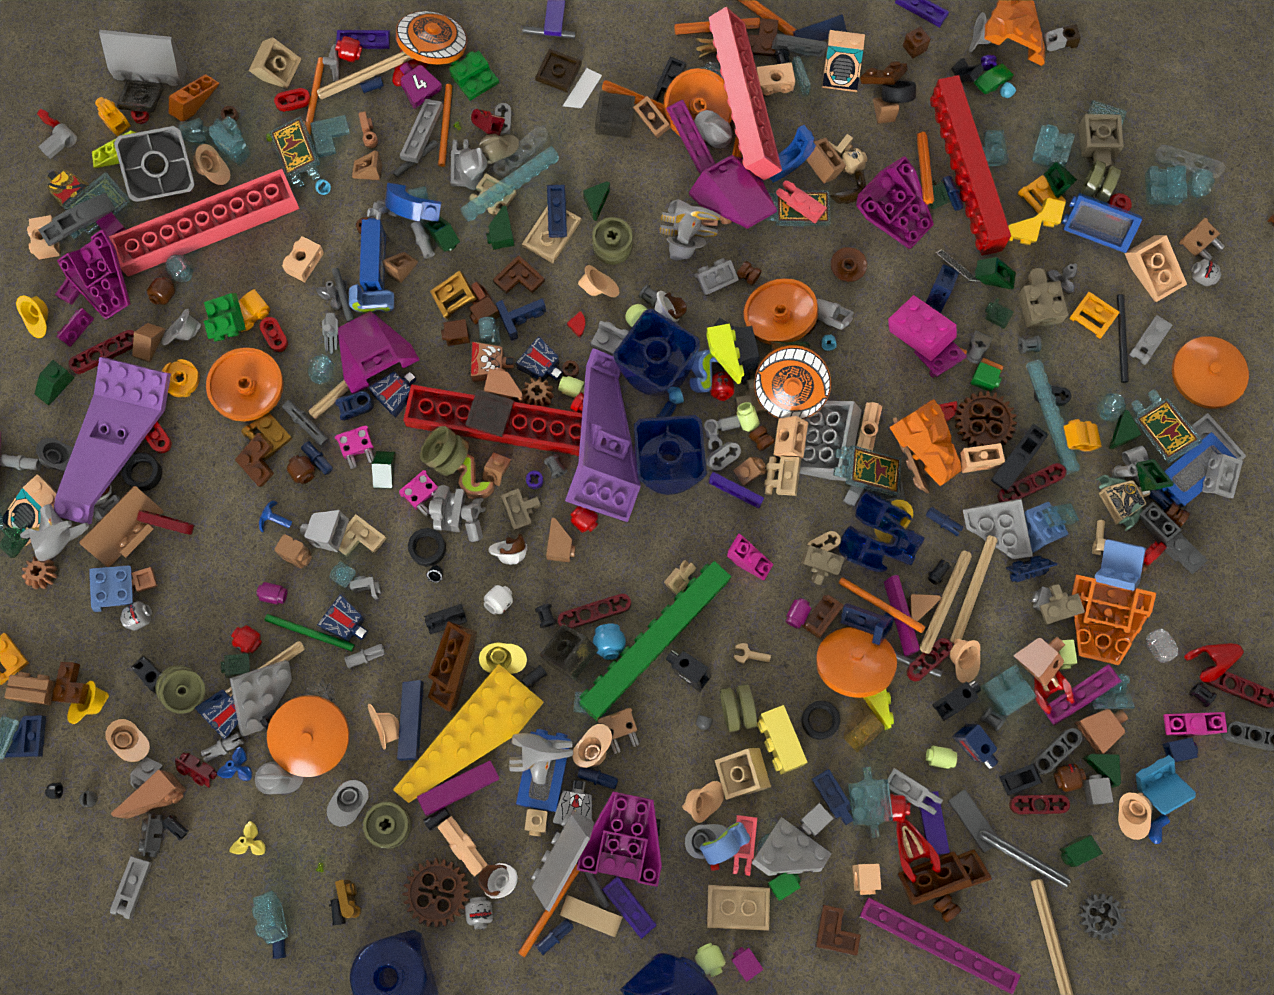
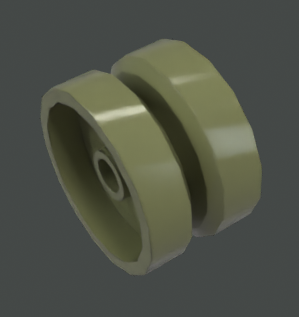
[1081,160,1121,203]
[592,217,633,265]
[420,426,469,476]
[155,665,205,714]
[720,683,757,733]
[363,802,412,849]

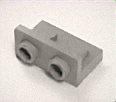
[694,258,739,295]
[591,321,634,361]
[1202,454,1243,498]
[442,489,466,532]

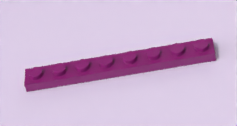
[859,897,1021,995]

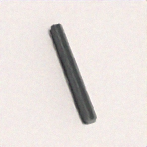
[978,828,1071,887]

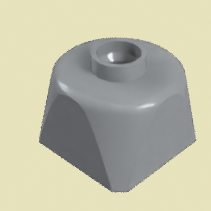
[114,126,194,202]

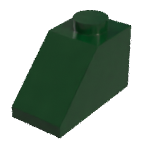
[486,206,514,250]
[424,216,460,252]
[975,257,1016,289]
[34,360,74,406]
[1059,835,1103,867]

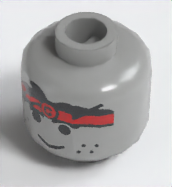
[1191,259,1221,286]
[120,601,152,631]
[465,897,493,929]

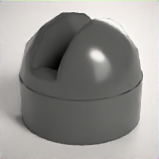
[696,714,713,730]
[79,791,97,808]

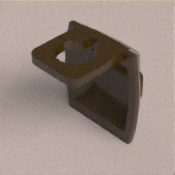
[830,170,866,204]

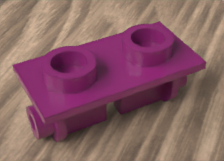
[56,308,94,347]

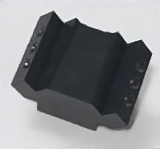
[714,317,759,385]

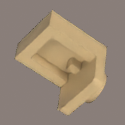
[829,134,853,158]
[525,809,548,837]

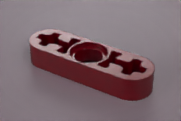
[136,510,195,535]
[906,638,953,682]
[1009,795,1070,815]

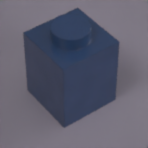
[1162,738,1198,762]

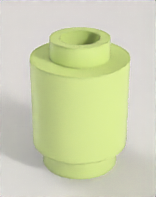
[558,376,585,398]
[737,402,760,432]
[926,746,957,769]

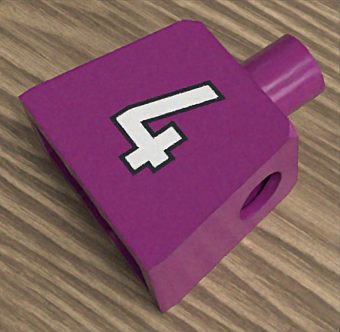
[400,62,442,109]

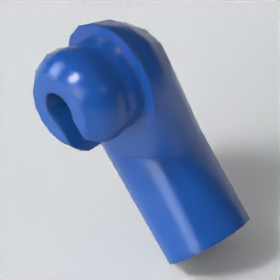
[1148,814,1170,844]

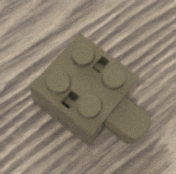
[1079,114,1124,171]
[1018,268,1068,328]

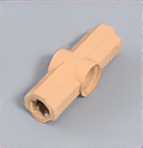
[856,402,882,452]
[438,816,488,877]

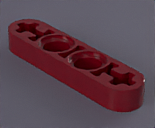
[68,330,134,374]
[997,463,1066,502]
[558,594,631,630]
[1201,666,1274,708]

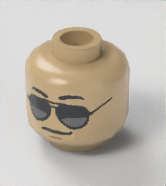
[841,148,867,175]

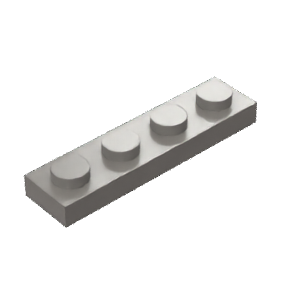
[400,99,443,163]

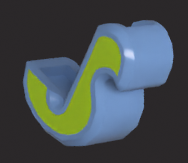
[349,284,394,313]
[690,349,718,393]
[700,822,751,865]

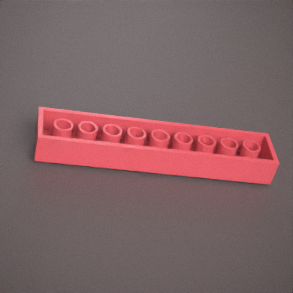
[709,7,782,180]
[109,169,300,277]

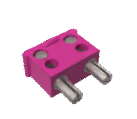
[335,426,374,469]
[399,470,438,516]

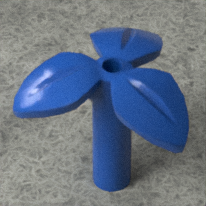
[259,501,292,532]
[217,747,252,781]

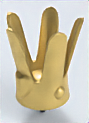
[696,38,717,57]

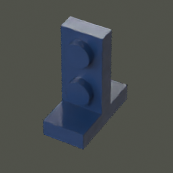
[925,264,959,314]
[496,299,546,341]
[840,603,895,645]

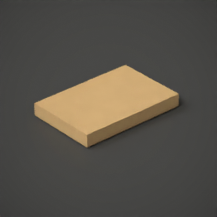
[522,205,582,263]
[707,885,770,930]

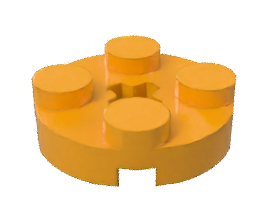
[162,359,200,397]

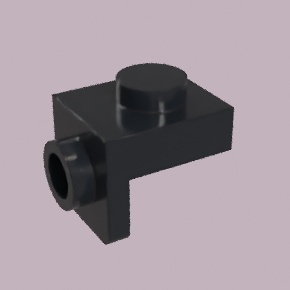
[951,58,984,83]

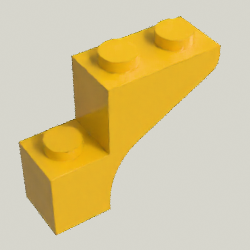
[1008,198,1065,245]

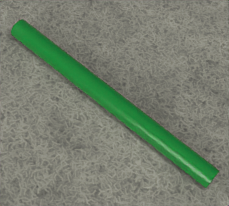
[264,614,355,652]

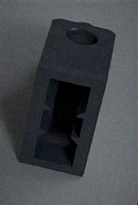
[666,650,711,692]
[932,681,981,721]

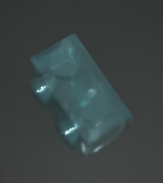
[252,890,288,945]

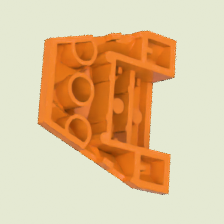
[984,0,1046,66]
[889,399,962,486]
[1071,574,1156,665]

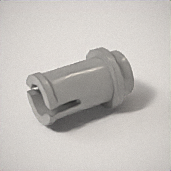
[1112,464,1137,479]

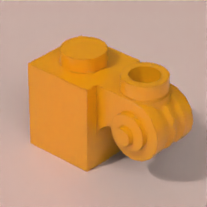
[95,97,131,136]

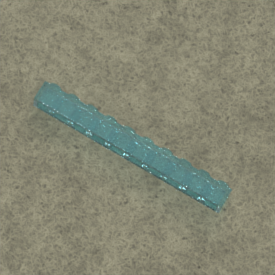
[460,146,559,222]
[1026,359,1080,475]

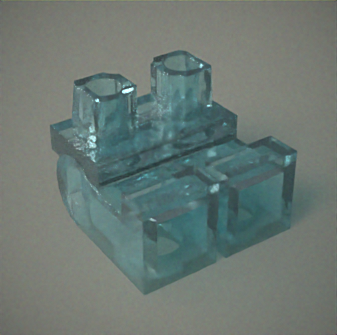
[209,116,251,167]
[1032,124,1075,168]
[1145,165,1187,205]
[980,664,1037,716]

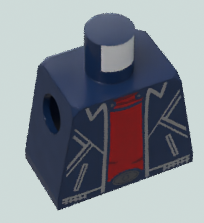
[516,336,563,382]
[369,372,416,418]
[317,595,369,641]
[195,690,238,739]
[952,724,998,769]

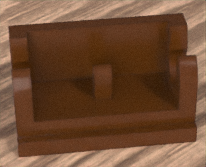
[802,594,844,639]

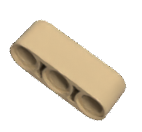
[560,895,623,937]

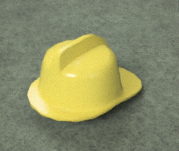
[479,642,527,674]

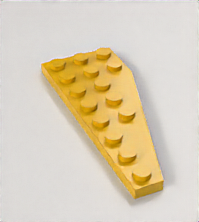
[393,664,544,803]

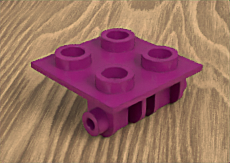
[914,341,967,378]

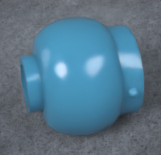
[593,624,626,660]

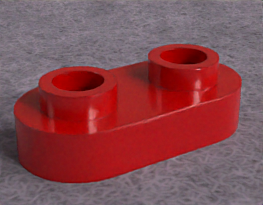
[274,88,310,112]
[260,317,288,352]
[570,393,584,413]
[145,422,172,454]
[1144,541,1167,566]

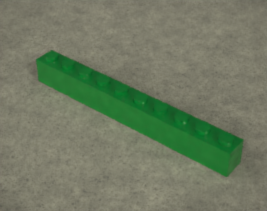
[579,561,732,721]

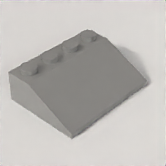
[99,30,187,86]
[799,401,862,481]
[531,810,595,912]

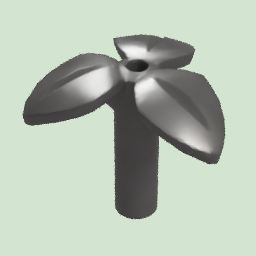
[1047,263,1077,293]
[316,280,348,310]

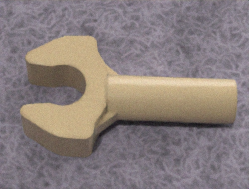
[1092,520,1106,555]
[733,643,771,664]

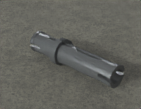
[282,400,330,447]

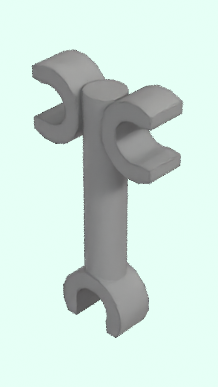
[367,201,397,220]

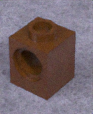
[903,26,931,59]
[469,296,500,328]
[441,319,470,346]

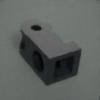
[131,655,162,694]

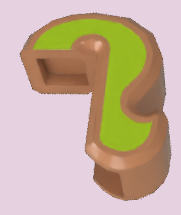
[458,454,495,499]

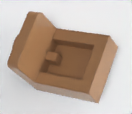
[482,453,511,486]
[733,457,767,486]

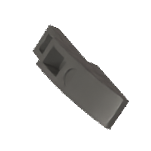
[38,193,116,246]
[1139,502,1208,574]

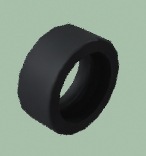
[882,80,916,103]
[122,453,162,491]
[408,528,446,567]
[801,701,841,740]

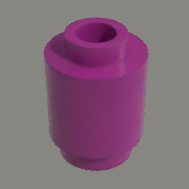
[256,582,288,605]
[785,598,812,629]

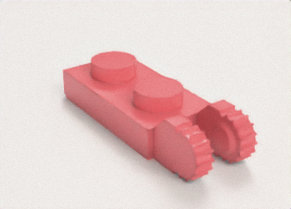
[776,180,827,223]
[732,815,757,876]

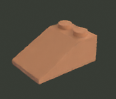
[111,769,186,819]

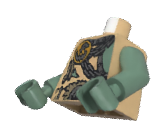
[1096,475,1150,531]

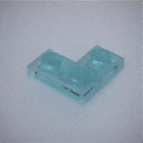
[310,115,350,158]
[982,130,1008,166]

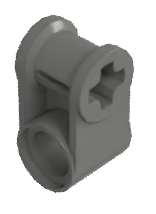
[966,330,993,364]

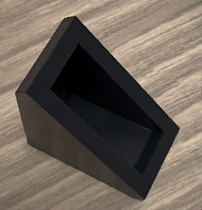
[999,763,1043,796]

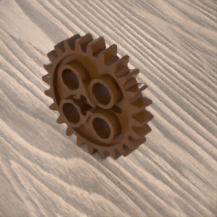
[954,391,1017,447]
[402,858,471,928]

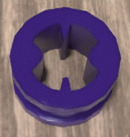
[980,55,997,71]
[526,471,543,489]

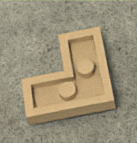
[339,514,387,557]

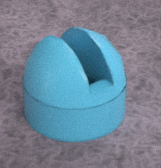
[1000,82,1016,98]
[315,179,331,195]
[821,334,837,351]
[669,388,684,404]

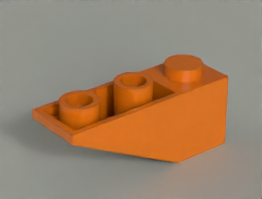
[169,74,219,122]

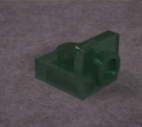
[930,180,950,209]
[985,298,1014,329]
[0,527,28,558]
[221,653,250,678]

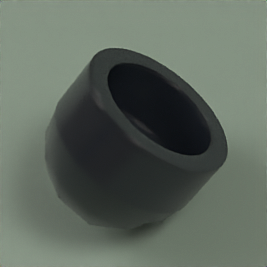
[427,566,444,583]
[45,783,63,799]

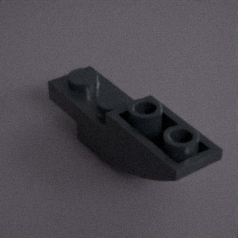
[991,423,1049,491]

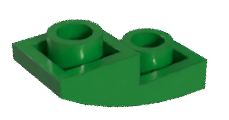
[974,63,1014,95]

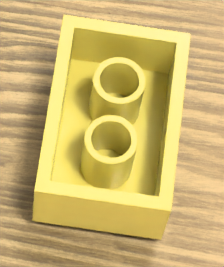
[757,705,807,774]

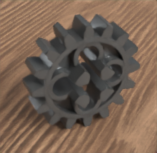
[1078,894,1126,940]

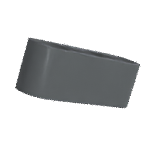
[1221,721,1274,751]
[1031,728,1082,775]

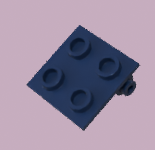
[1006,556,1057,583]

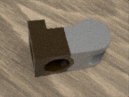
[1044,24,1081,51]

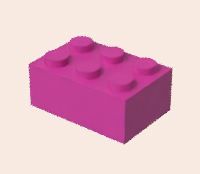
[888,295,957,361]

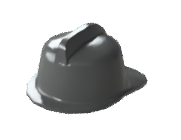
[36,438,73,471]

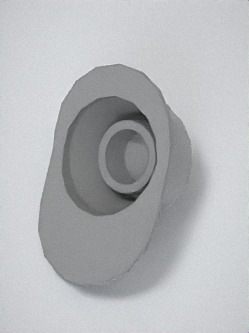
[969,12,991,53]
[694,110,733,149]
[459,148,487,190]
[667,235,706,260]
[162,309,201,345]
[255,762,303,795]
[327,780,368,827]
[685,824,727,859]

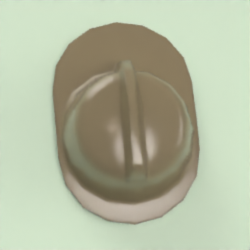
[478,134,519,164]

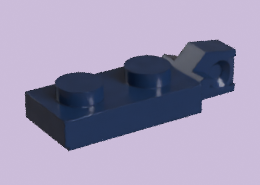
[811,769,854,825]

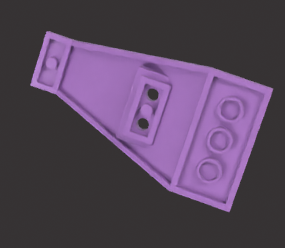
[565,348,641,522]
[54,357,171,524]

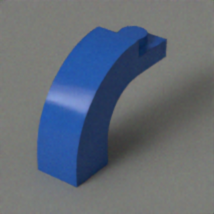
[770,125,816,183]
[385,183,441,221]

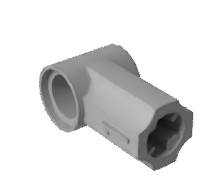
[38,123,77,159]
[1122,446,1148,486]

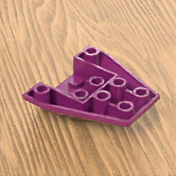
[689,155,777,229]
[856,156,934,249]
[57,229,131,320]
[338,311,420,394]
[577,791,662,887]

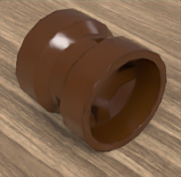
[737,260,762,286]
[749,425,775,452]
[1164,502,1190,528]
[932,894,962,922]

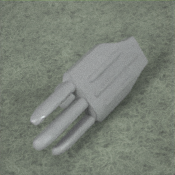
[323,44,339,81]
[322,313,338,354]

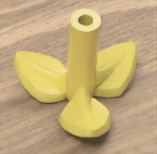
[229,821,265,855]

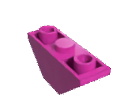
[727,534,773,580]
[1163,712,1227,736]

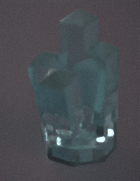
[179,118,218,144]

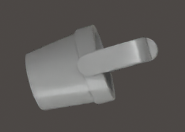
[817,299,854,330]

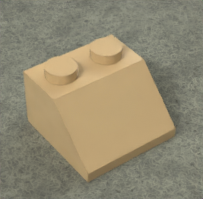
[249,37,301,89]
[715,748,771,800]

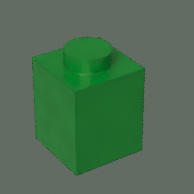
[970,362,1002,392]
[767,872,801,901]

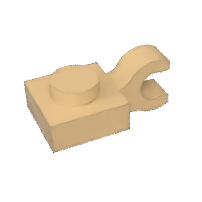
[664,560,696,595]

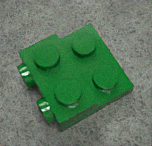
[449,50,499,101]
[204,293,246,342]

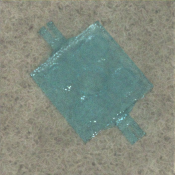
[848,767,893,838]

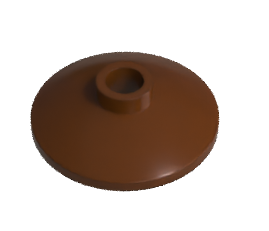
[831,247,867,282]

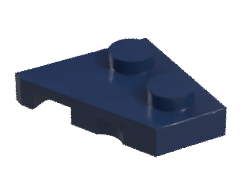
[2,715,46,758]

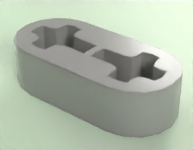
[495,103,512,136]
[706,442,741,470]

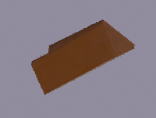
[428,621,477,712]
[897,849,992,905]

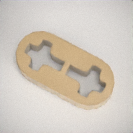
[806,531,841,552]

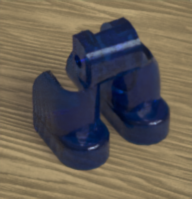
[839,491,925,572]

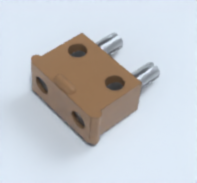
[1179,218,1224,261]
[598,708,639,754]

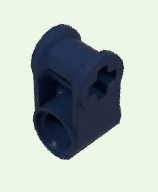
[335,391,374,421]

